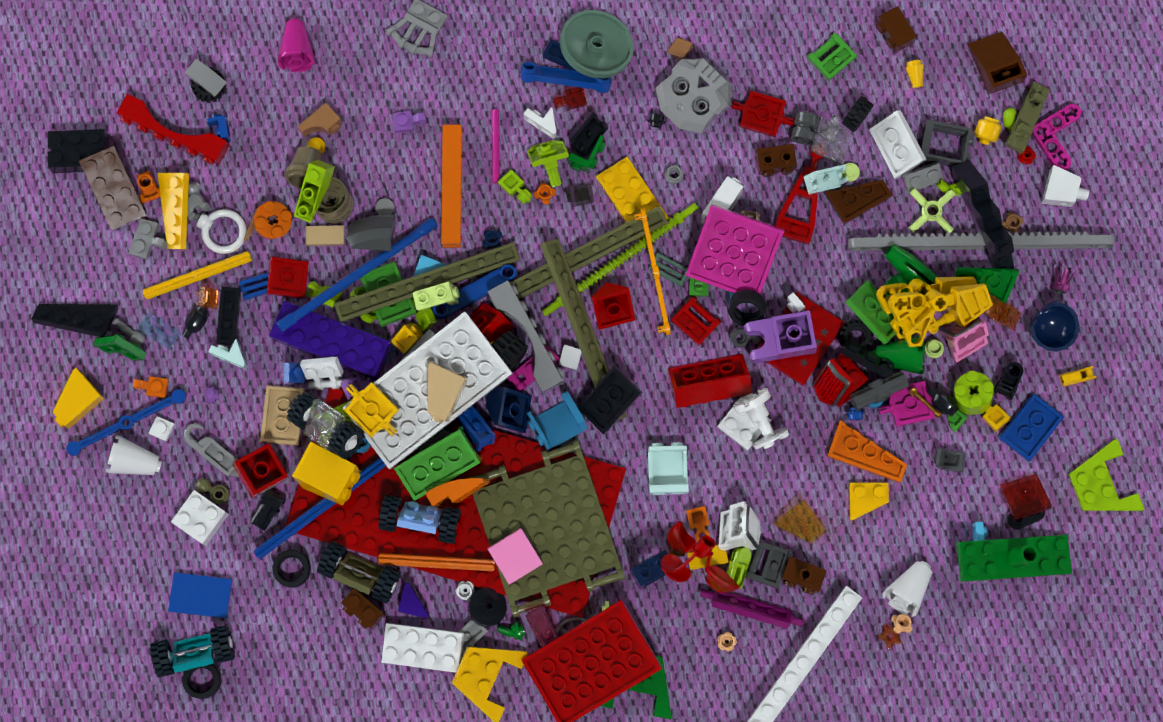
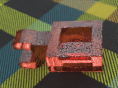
[553,87,587,110]

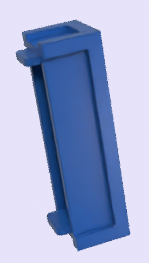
[455,405,495,451]

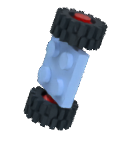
[378,495,461,544]

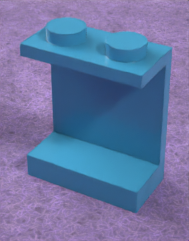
[527,391,588,451]

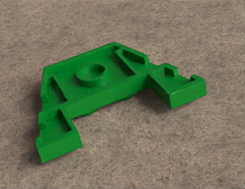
[601,656,671,720]

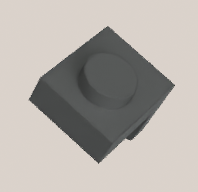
[934,448,966,472]

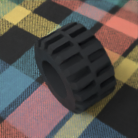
[491,330,528,371]

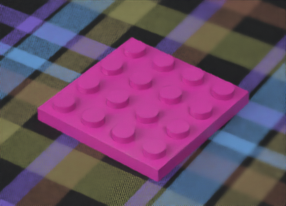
[685,204,784,294]

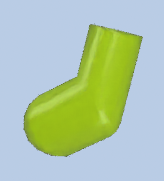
[1003,108,1017,131]
[936,179,962,196]

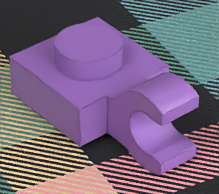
[392,111,426,133]
[340,376,374,400]

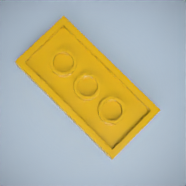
[596,157,668,223]

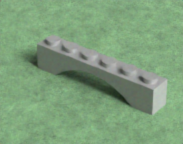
[488,281,564,394]

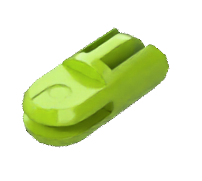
[726,546,751,589]

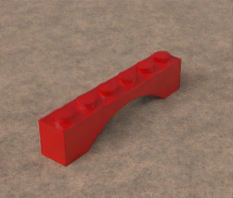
[117,94,229,165]

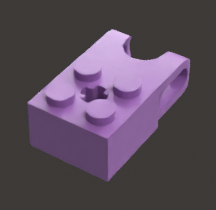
[744,310,817,363]

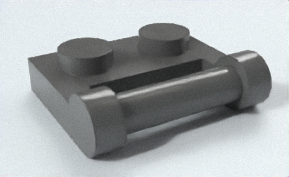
[745,541,790,589]

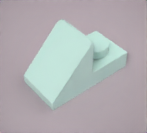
[208,339,248,370]

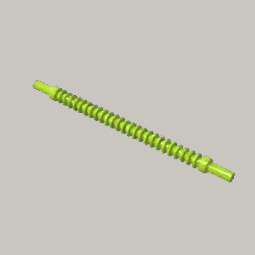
[541,203,699,317]

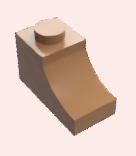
[297,103,342,137]

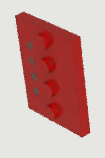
[760,292,845,386]

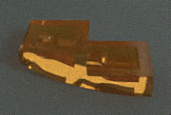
[983,295,1021,330]

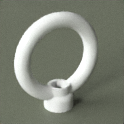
[197,209,247,254]

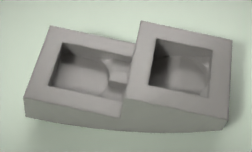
[184,59,227,97]

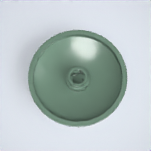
[560,10,634,78]

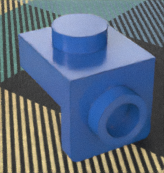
[283,363,305,383]

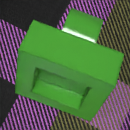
[689,277,709,297]

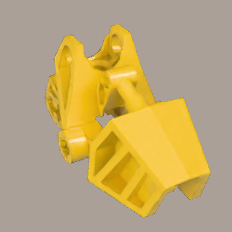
[876,277,993,347]

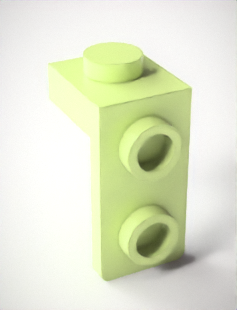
[413,282,460,311]

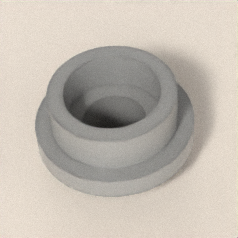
[665,165,683,184]

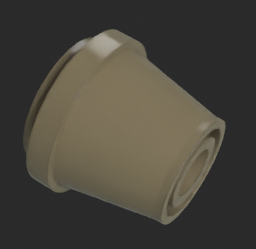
[284,146,322,189]

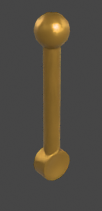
[909,388,942,418]

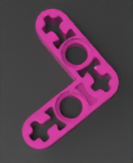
[1032,104,1081,170]

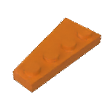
[827,420,907,483]

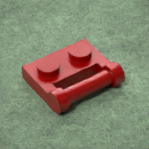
[671,296,722,346]

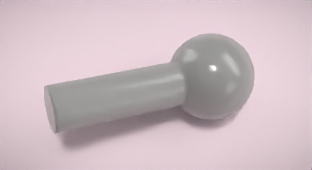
[112,318,145,346]

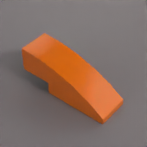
[425,478,490,507]

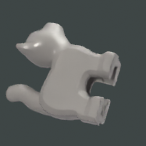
[187,182,211,222]

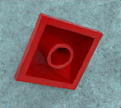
[591,282,636,330]

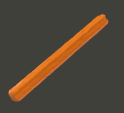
[378,553,495,571]

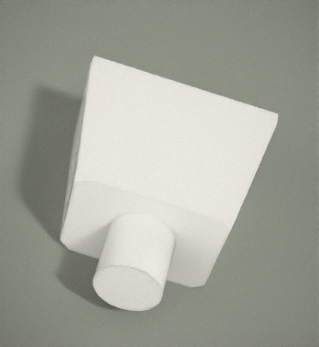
[1041,165,1089,207]

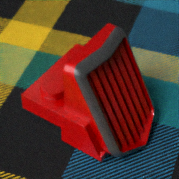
[813,354,869,408]

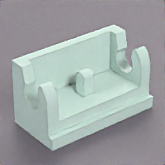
[804,165,848,195]

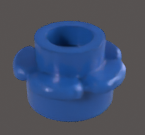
[846,408,865,420]

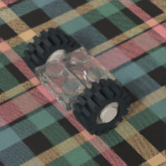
[287,392,365,459]

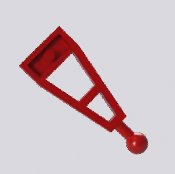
[775,145,825,245]

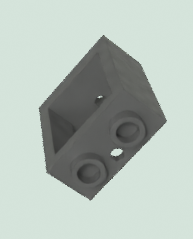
[920,119,974,167]

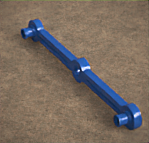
[66,389,187,456]

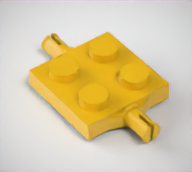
[344,382,400,438]

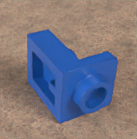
[206,114,231,142]

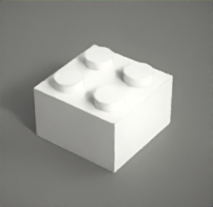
[171,490,229,546]

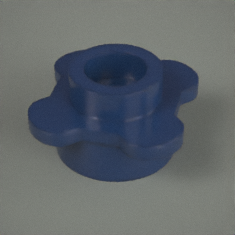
[483,230,502,248]

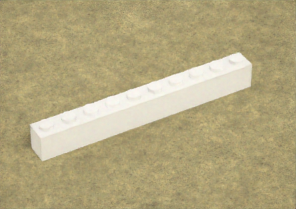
[747,586,862,722]

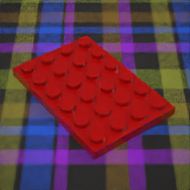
[521,600,663,722]

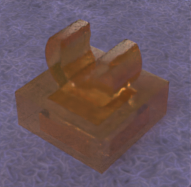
[196,286,218,309]

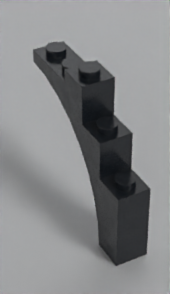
[952,160,1014,269]

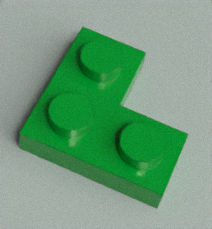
[93,334,147,361]

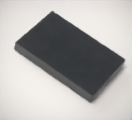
[577,366,643,434]

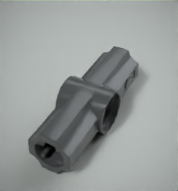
[849,371,909,411]

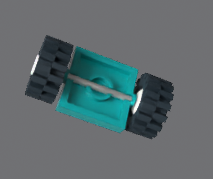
[150,625,235,678]

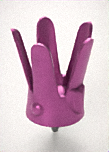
[1052,267,1075,297]

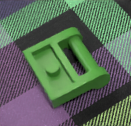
[807,33,857,81]

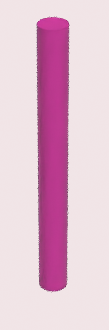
[492,109,500,183]

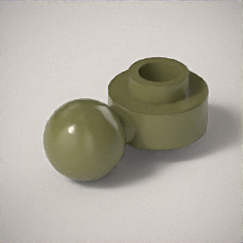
[196,478,229,504]

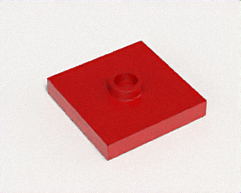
[266,256,309,299]

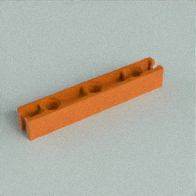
[441,125,463,248]

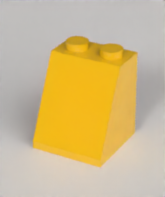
[292,442,361,506]

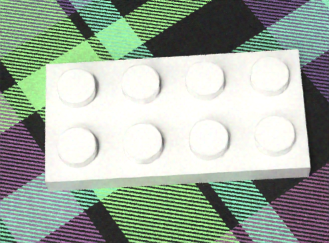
[381,623,464,673]

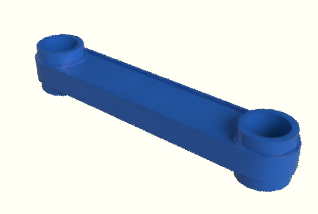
[520,62,612,93]
[433,265,517,319]

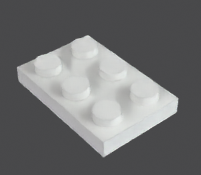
[869,110,926,179]

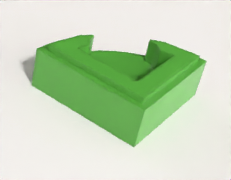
[947,410,967,433]

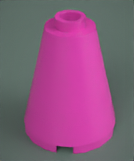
[277,18,315,72]

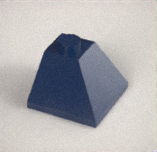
[486,387,532,433]

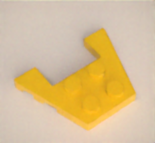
[451,646,529,722]

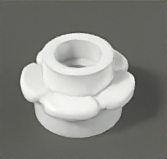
[456,581,475,600]

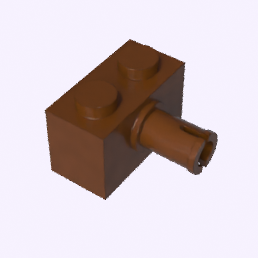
[781,557,827,595]

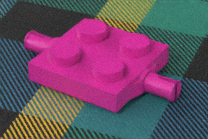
[878,381,935,427]

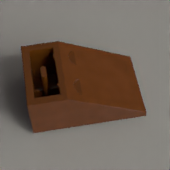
[967,32,1027,95]

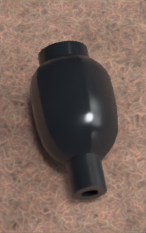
[182,305,208,339]
[926,386,959,416]

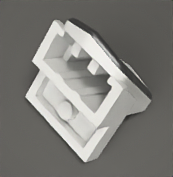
[719,501,761,551]

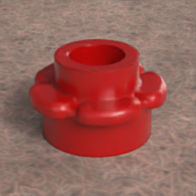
[1017,146,1036,165]

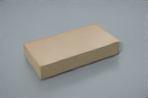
[306,225,344,246]

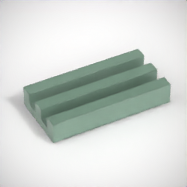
[648,252,688,287]

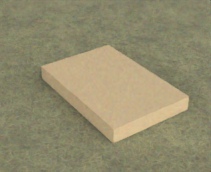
[260,385,305,446]

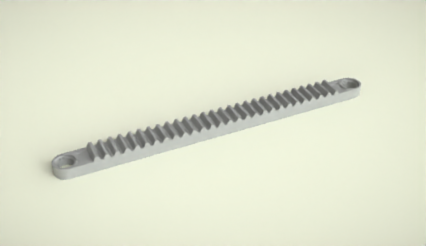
[848,231,1114,251]

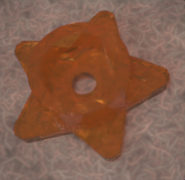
[877,624,902,649]

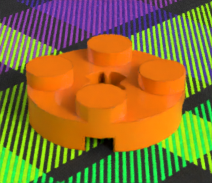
[253,201,292,240]

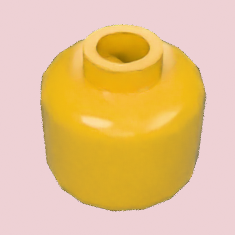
[974,116,1002,145]

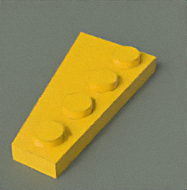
[157,173,189,249]

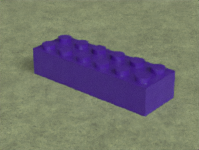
[269,301,393,381]

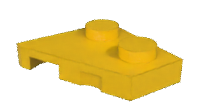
[849,483,889,521]

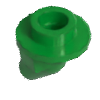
[498,621,526,641]

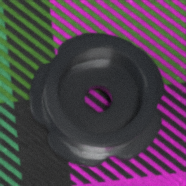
[647,114,666,128]

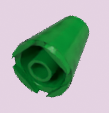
[873,336,925,374]

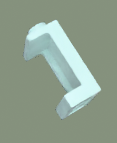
[648,442,689,495]

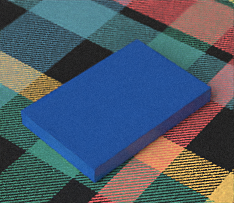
[998,393,1064,462]
[168,572,233,618]

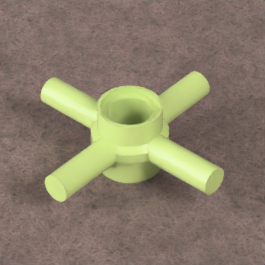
[909,188,955,234]

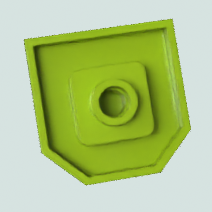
[527,140,569,187]

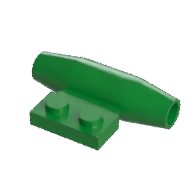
[883,244,938,297]

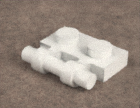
[300,357,345,390]

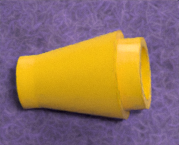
[905,60,924,88]

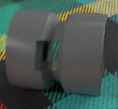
[791,112,820,145]

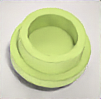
[842,163,860,182]
[924,339,944,358]

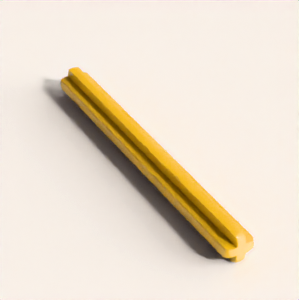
[143,251,252,300]

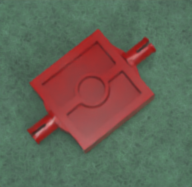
[731,90,795,137]

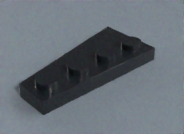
[31,304,118,338]

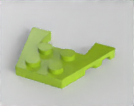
[1068,438,1145,511]

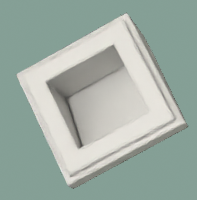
[559,345,582,370]

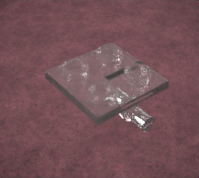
[811,115,852,165]

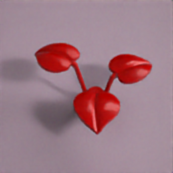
[660,521,740,593]

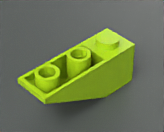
[294,160,335,223]

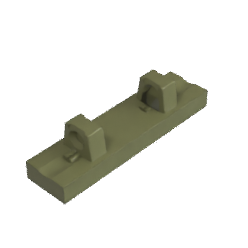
[1005,81,1050,154]

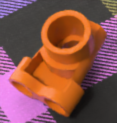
[136,171,160,204]

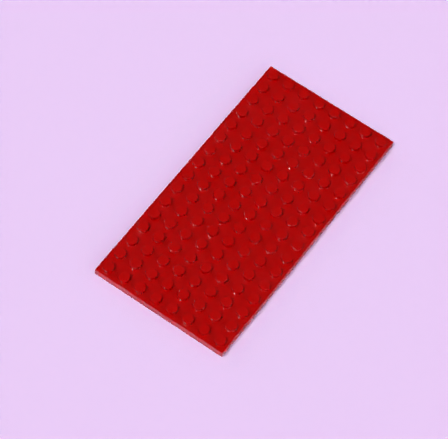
[285,386,626,618]

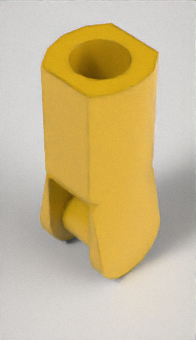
[1059,366,1097,387]

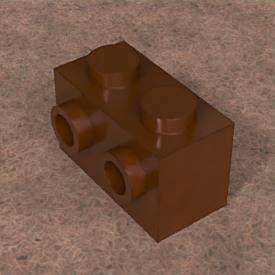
[876,6,917,53]
[755,144,797,177]
[341,588,385,630]

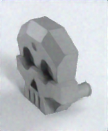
[656,58,733,134]

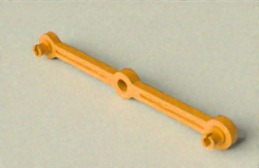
[634,208,671,335]

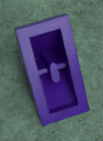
[398,582,430,619]

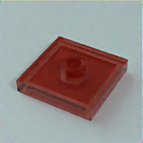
[1000,474,1052,520]

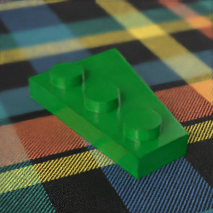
[954,267,1019,304]

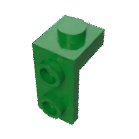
[568,135,606,173]

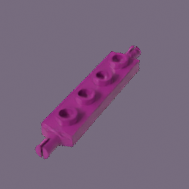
[700,589,804,629]

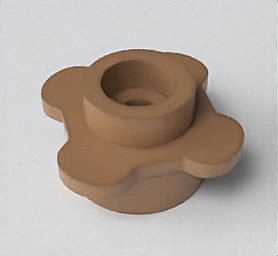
[1002,212,1024,234]

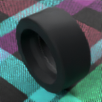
[729,290,766,326]
[272,550,311,588]
[182,664,222,699]

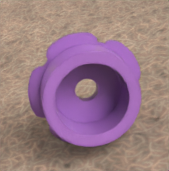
[206,385,219,404]

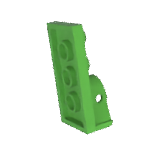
[394,425,482,501]

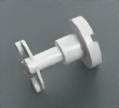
[733,388,790,449]

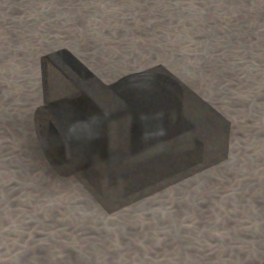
[566,184,595,207]

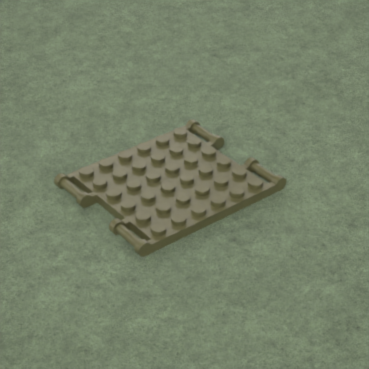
[467,440,626,618]

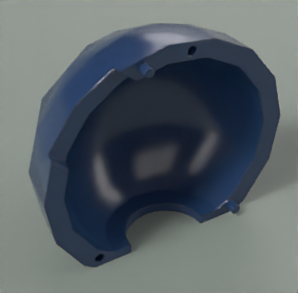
[1030,302,1080,352]

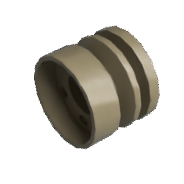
[316,177,354,224]

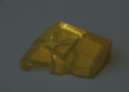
[773,500,827,544]

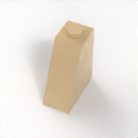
[428,362,468,423]

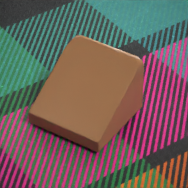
[667,37,693,61]

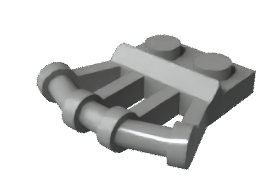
[386,0,448,58]

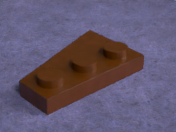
[824,180,893,225]

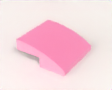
[487,528,542,585]

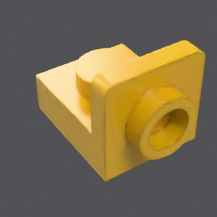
[391,323,424,354]

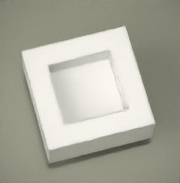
[787,292,806,313]
[149,416,175,442]

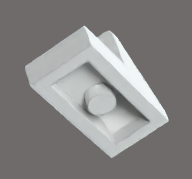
[523,107,557,140]

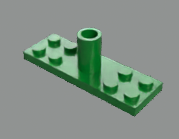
[956,535,1072,582]

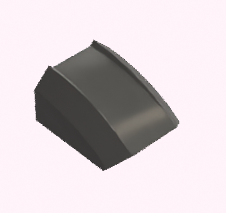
[346,215,396,251]

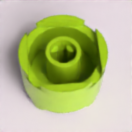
[954,371,994,415]

